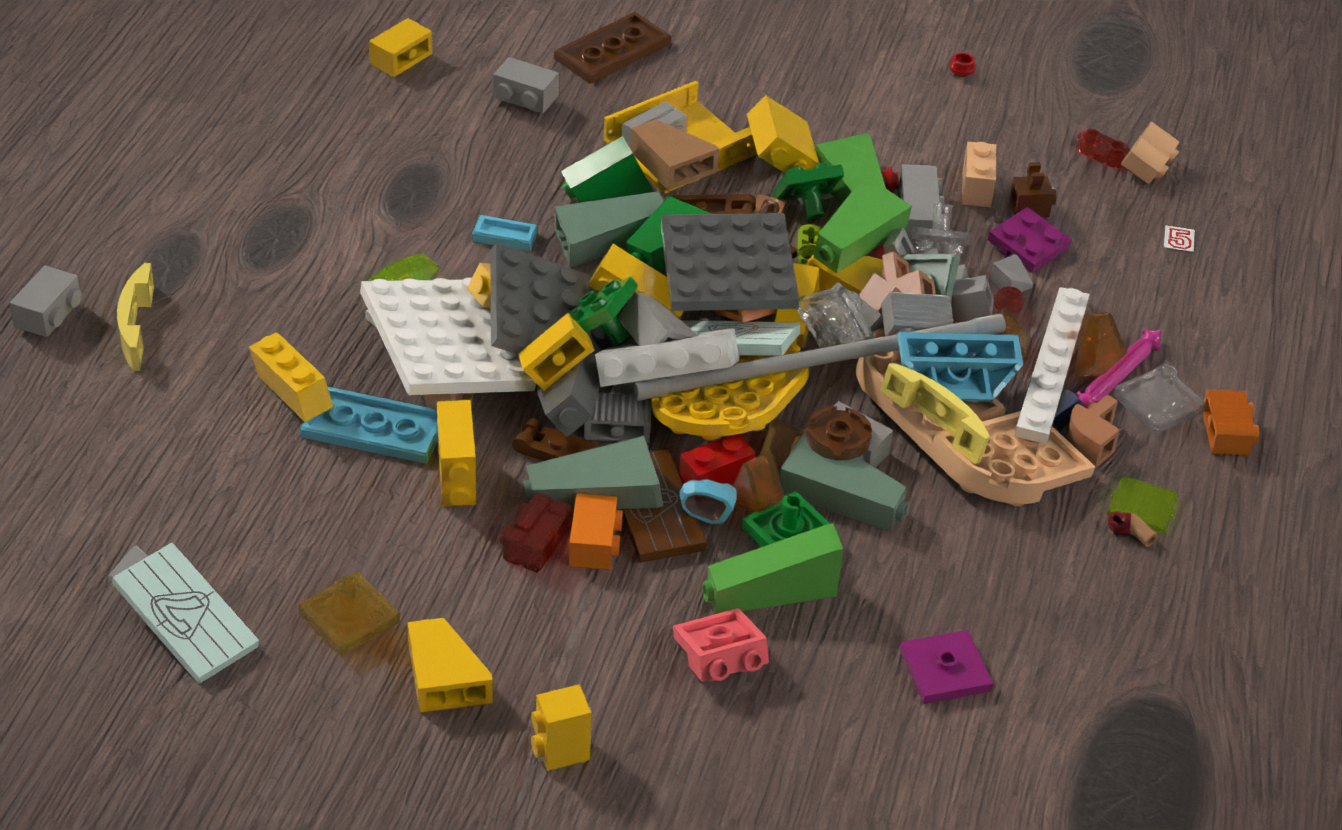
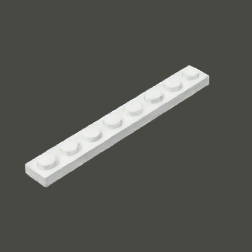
[1014,287,1090,445]

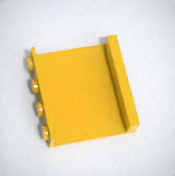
[603,81,757,194]

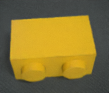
[369,18,432,77]
[518,313,594,391]
[531,684,592,771]

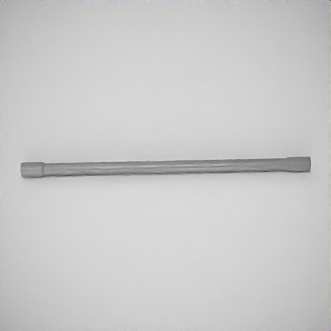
[633,314,1006,401]

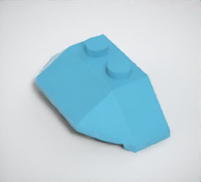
[897,332,1023,402]

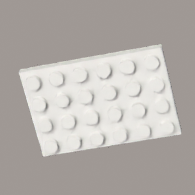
[360,278,536,395]

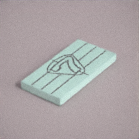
[681,320,800,356]
[112,543,259,684]

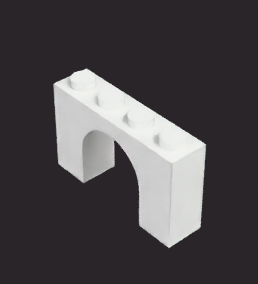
[595,328,740,387]

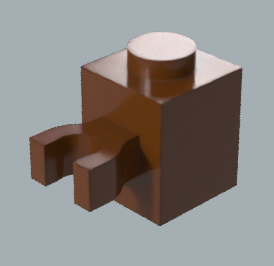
[1009,162,1057,217]

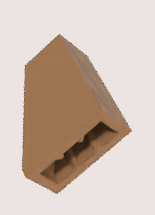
[630,119,719,190]

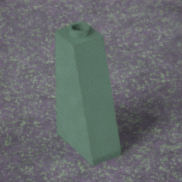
[555,191,664,267]
[778,428,909,532]
[523,436,663,512]

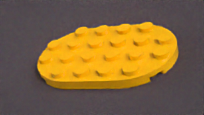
[651,343,809,440]

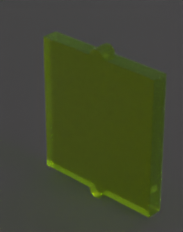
[1107,475,1179,533]

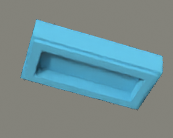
[472,215,538,252]

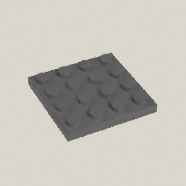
[660,213,799,311]
[490,243,610,355]

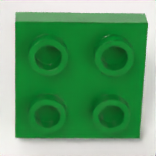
[771,162,844,220]
[569,276,638,346]
[742,491,839,547]

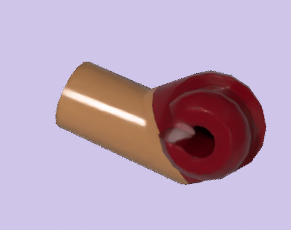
[1108,511,1158,547]

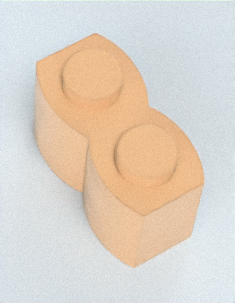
[1121,122,1179,184]

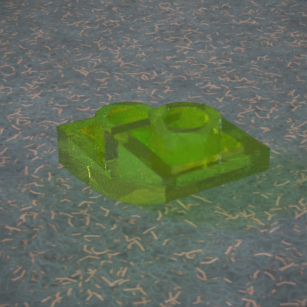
[368,253,440,281]

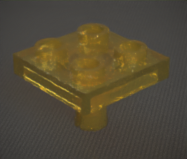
[299,571,400,656]

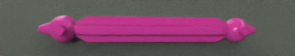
[1075,328,1162,409]

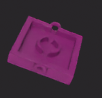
[987,207,1072,273]

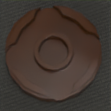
[805,406,872,460]

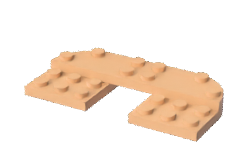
[856,327,1095,507]

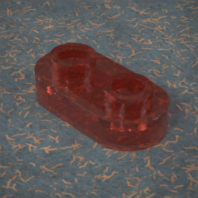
[1076,129,1130,168]

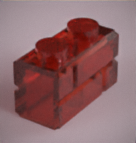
[500,493,572,573]

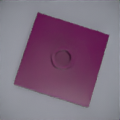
[900,630,993,704]

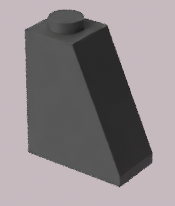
[535,352,600,437]

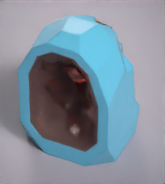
[680,479,737,525]

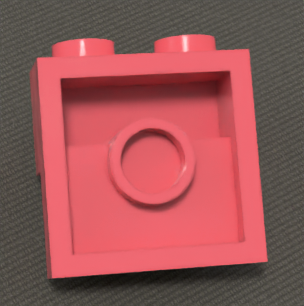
[673,608,769,682]

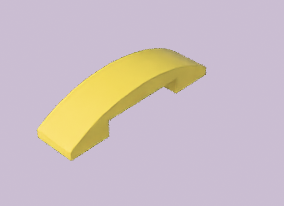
[117,263,154,371]
[880,363,990,465]

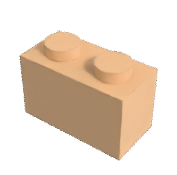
[962,142,996,207]

